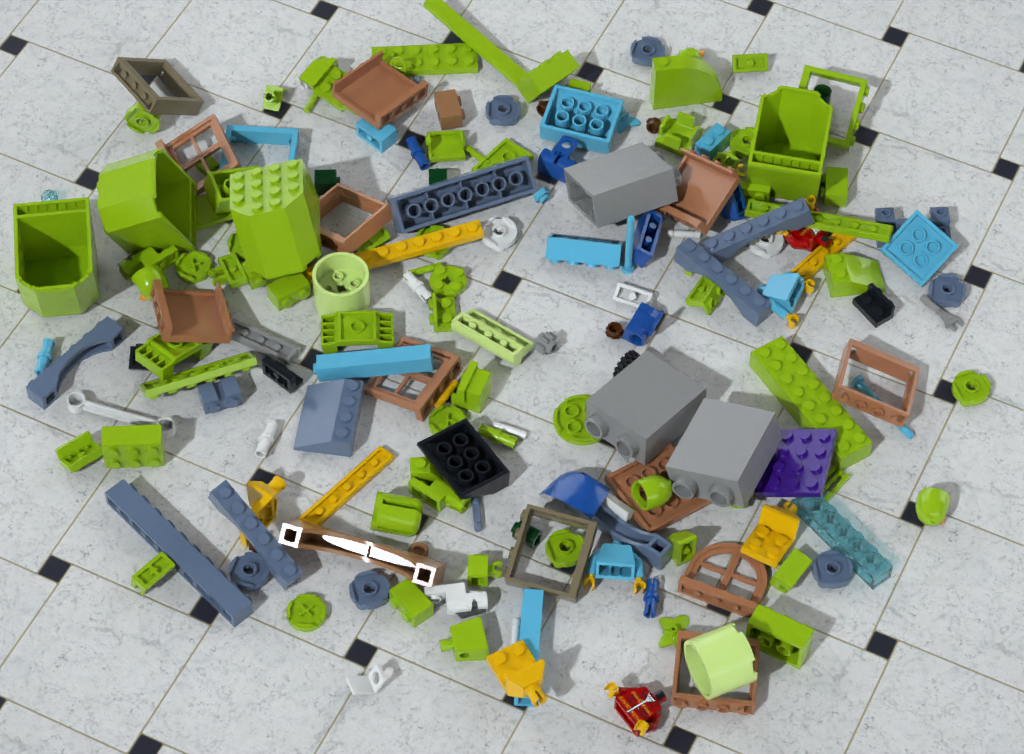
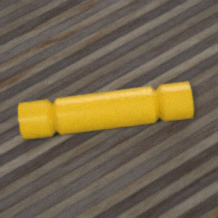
[434,380,459,408]

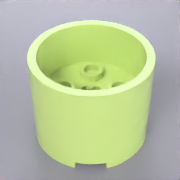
[312,252,370,317]
[684,623,758,700]

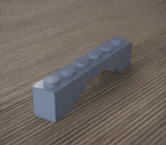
[701,197,814,263]
[674,237,772,327]
[26,316,126,410]
[208,480,304,590]
[565,502,673,571]

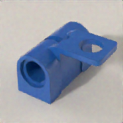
[537,136,578,183]
[622,302,664,346]

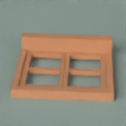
[155,114,241,196]
[364,336,463,422]

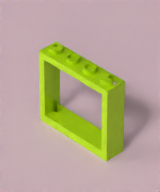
[799,65,870,152]

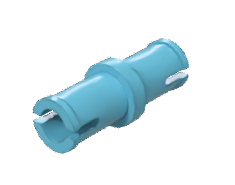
[34,338,55,376]

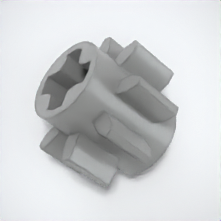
[535,332,559,355]

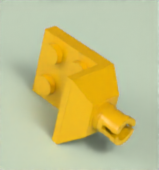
[239,476,286,548]
[740,501,800,569]
[486,640,548,707]

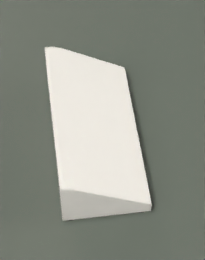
[612,282,655,308]
[603,493,635,523]

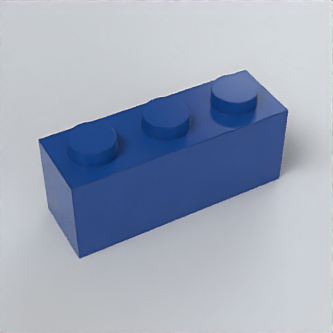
[632,210,665,268]

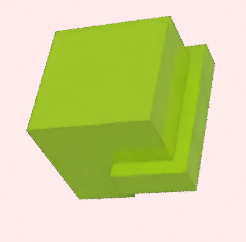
[451,360,491,413]

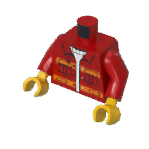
[776,195,832,252]
[604,682,667,737]

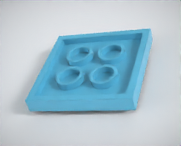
[879,210,959,287]

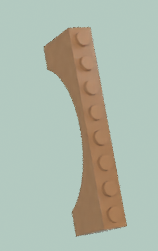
[279,519,447,588]

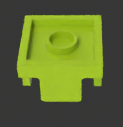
[655,112,702,157]

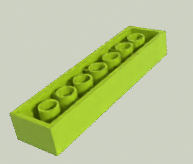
[749,336,873,470]

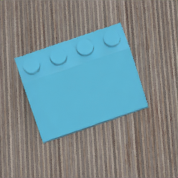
[540,84,624,154]

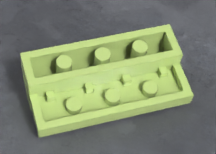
[451,308,534,366]

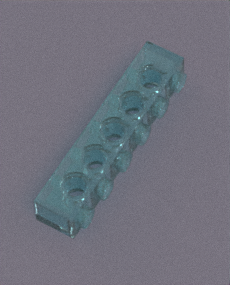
[794,495,893,590]

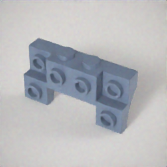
[874,207,952,248]

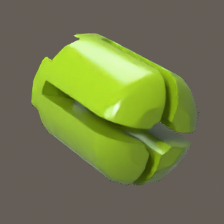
[370,491,423,537]

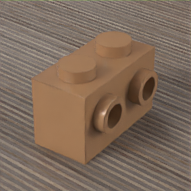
[434,89,465,130]

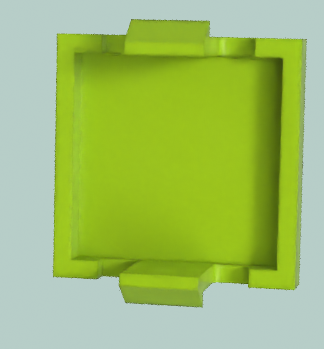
[425,130,466,163]

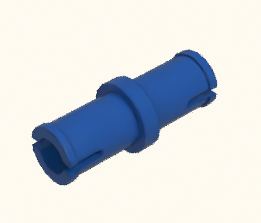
[405,136,431,170]
[643,578,660,619]

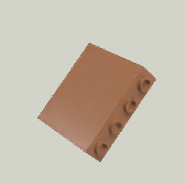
[332,51,429,130]
[653,148,742,235]
[150,279,235,343]

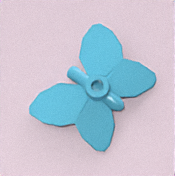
[617,106,641,134]

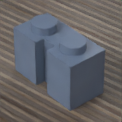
[197,375,242,415]

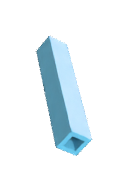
[313,344,433,382]
[514,588,544,707]

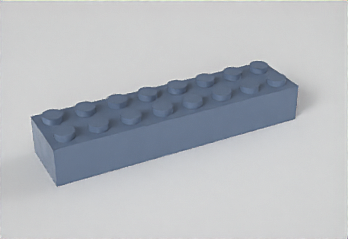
[387,156,538,234]

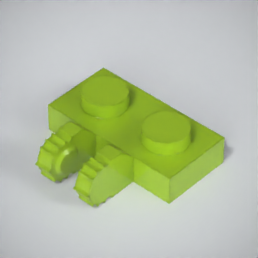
[208,252,248,289]

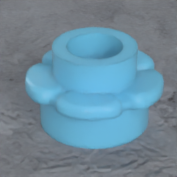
[533,187,550,204]

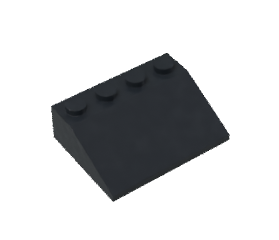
[417,418,510,500]

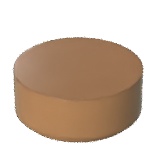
[409,542,429,557]

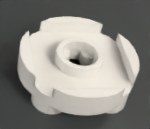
[481,217,517,252]
[747,232,784,259]

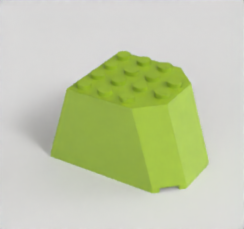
[745,85,833,204]
[96,148,197,254]
[230,158,321,280]
[13,197,100,318]

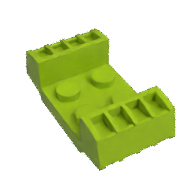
[321,310,394,354]
[135,332,213,380]

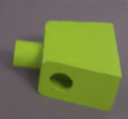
[439,616,489,661]

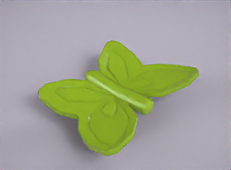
[658,615,689,651]

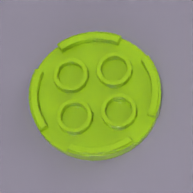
[553,395,603,446]

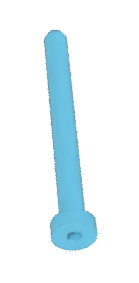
[621,215,635,274]
[851,375,914,439]

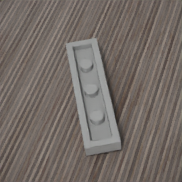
[231,318,299,366]

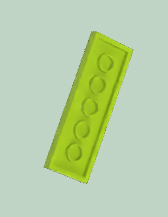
[371,43,478,76]
[139,351,258,399]

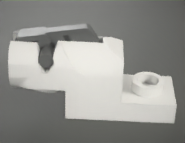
[424,582,488,619]

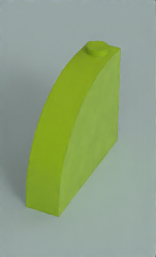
[649,55,722,110]

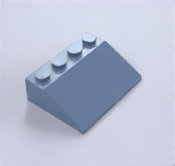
[293,379,364,457]

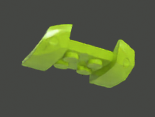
[299,56,357,116]

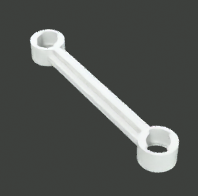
[66,391,176,439]

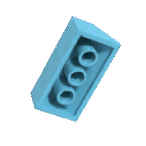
[545,233,623,270]

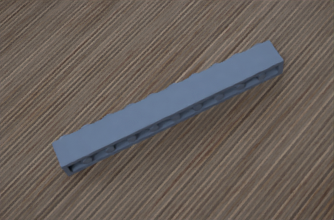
[105,479,253,627]

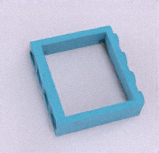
[219,125,299,169]

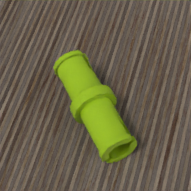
[478,423,518,449]

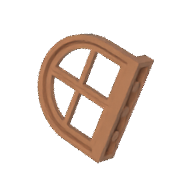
[677,543,768,619]

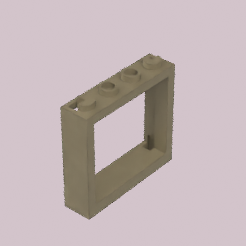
[111,57,205,116]
[503,504,598,603]

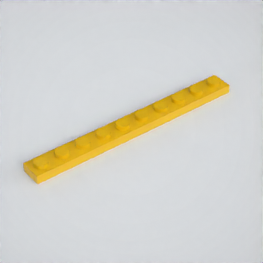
[301,220,484,286]

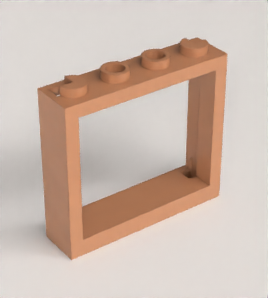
[319,183,393,254]
[831,338,920,428]
[671,630,760,715]

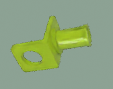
[262,85,288,111]

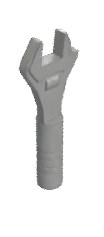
[920,294,963,331]

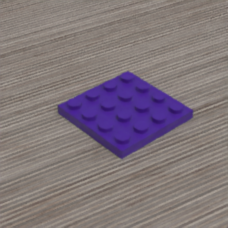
[753,429,838,497]

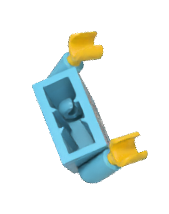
[757,271,815,329]
[583,541,646,594]

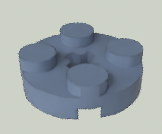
[630,36,665,68]
[485,95,521,126]
[928,273,966,308]
[812,551,853,589]
[229,552,270,591]
[349,571,390,610]

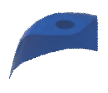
[539,471,610,519]

